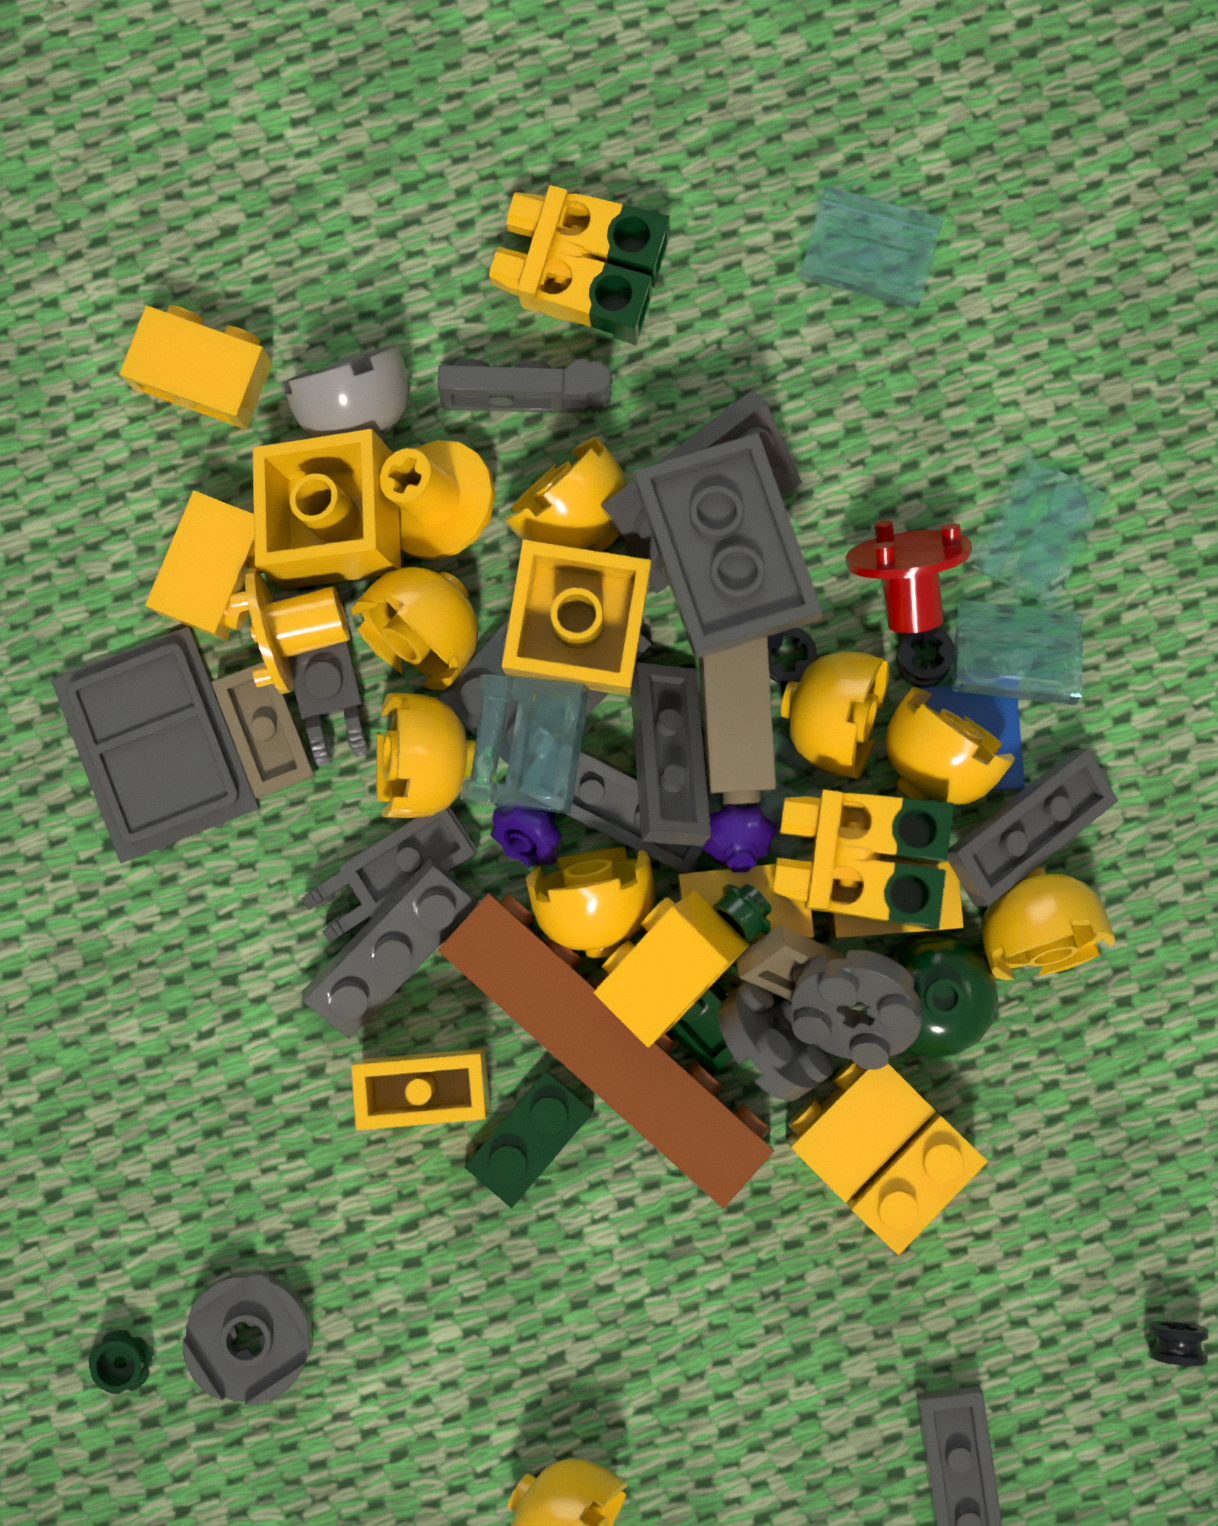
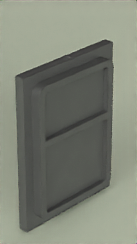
[51,626,260,863]

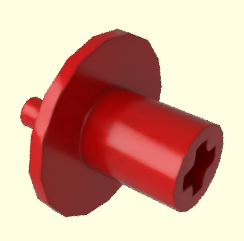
[845,521,972,633]

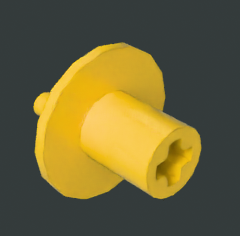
[379,440,496,560]
[230,571,350,694]

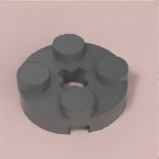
[791,950,924,1070]
[718,980,834,1101]
[183,1271,313,1405]

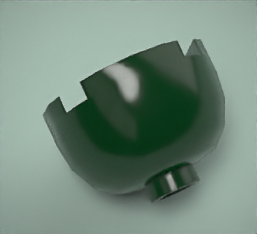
[884,932,999,1058]

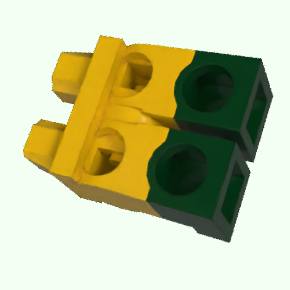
[489,185,670,346]
[772,790,954,930]

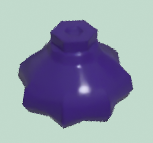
[490,800,562,868]
[700,804,778,873]

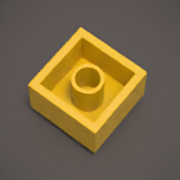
[253,429,401,590]
[502,540,651,696]

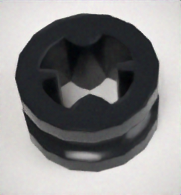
[767,628,817,685]
[896,628,955,688]
[1148,1321,1209,1366]

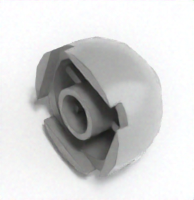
[280,345,410,443]

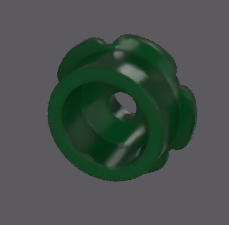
[712,884,772,943]
[89,1330,152,1394]

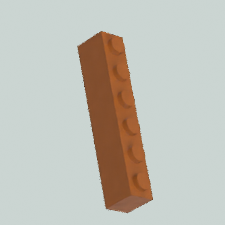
[437,892,774,1209]

